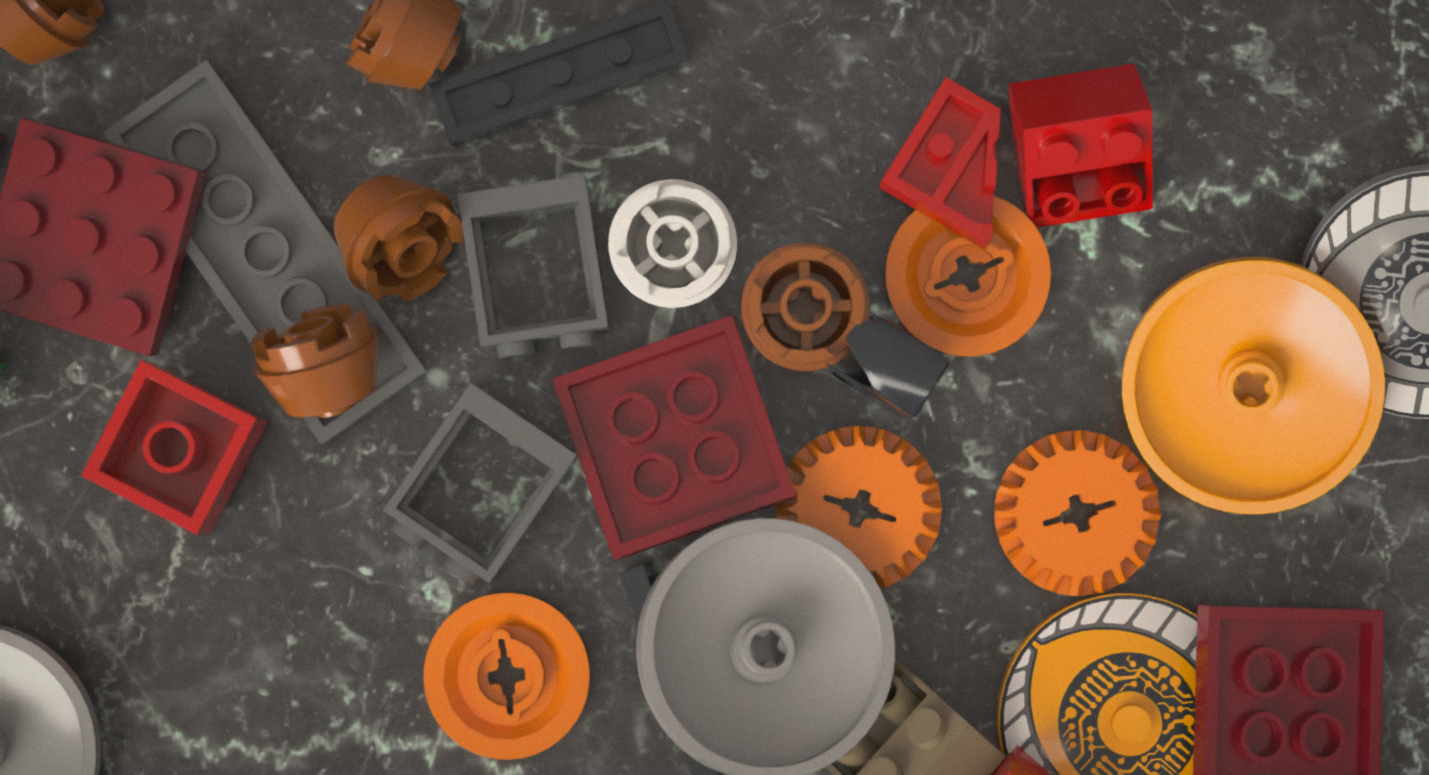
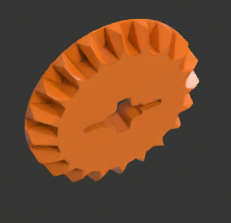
[885,196,1051,357]
[776,426,942,589]
[994,430,1162,596]
[423,593,590,760]

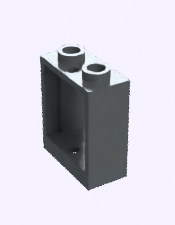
[457,174,611,359]
[383,382,578,586]

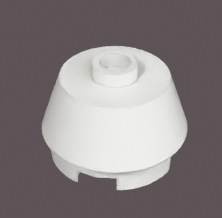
[608,179,737,308]

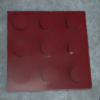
[0,118,207,357]
[552,315,797,561]
[1193,605,1385,775]

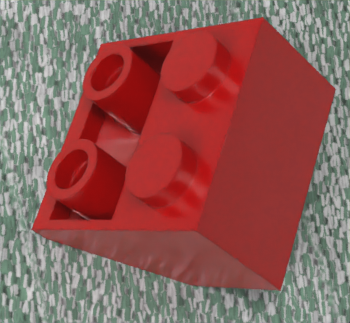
[1009,63,1153,228]

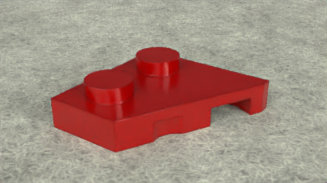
[879,77,1001,250]

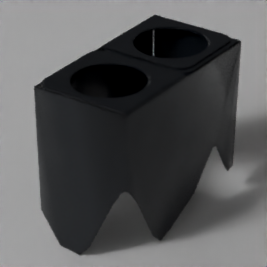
[826,314,950,418]

